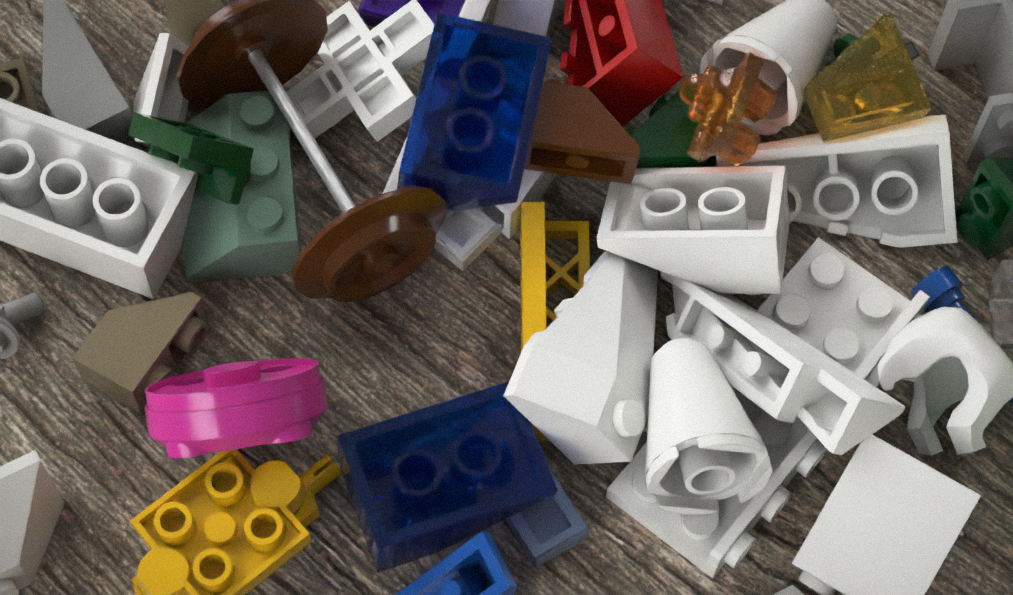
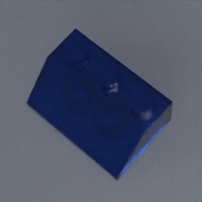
[397,12,552,211]

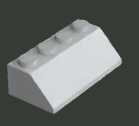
[0,98,198,299]

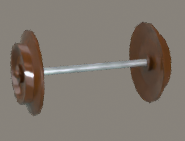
[176,0,446,302]

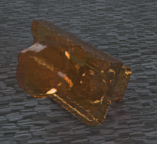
[679,52,778,166]

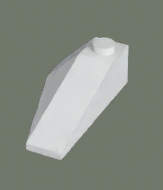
[716,114,958,248]

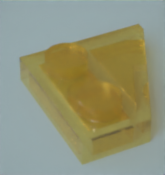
[802,12,932,142]

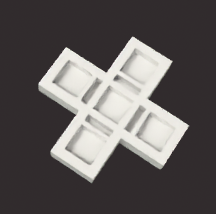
[286,0,447,142]

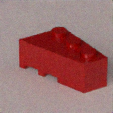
[560,0,684,127]

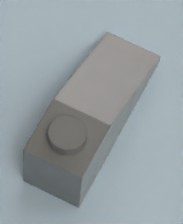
[42,0,135,144]

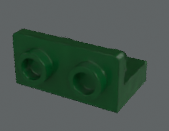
[128,112,254,205]

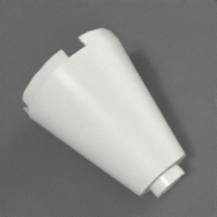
[699,0,837,136]
[645,338,773,515]

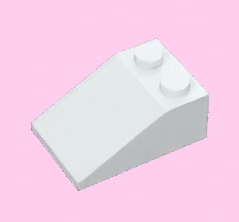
[596,166,790,295]

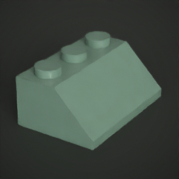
[184,90,301,284]

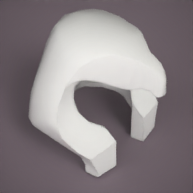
[877,307,1013,456]

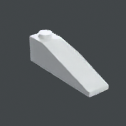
[503,251,658,465]

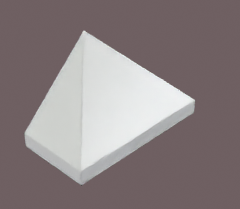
[133,33,189,149]

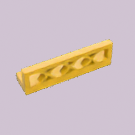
[520,202,590,441]

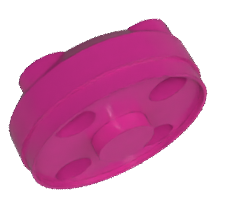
[145,358,328,458]

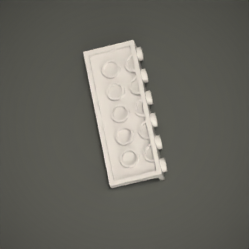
[606,237,930,579]

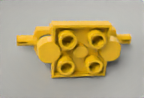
[130,449,342,595]

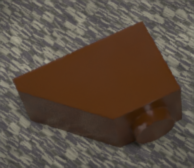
[517,79,640,184]

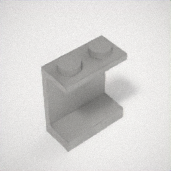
[928,0,1013,164]

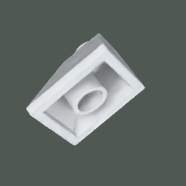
[0,450,65,595]

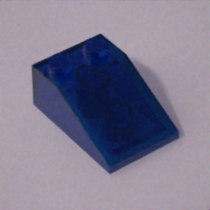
[337,381,558,573]

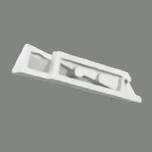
[660,271,905,455]

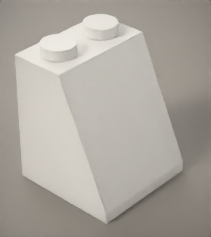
[792,434,981,595]

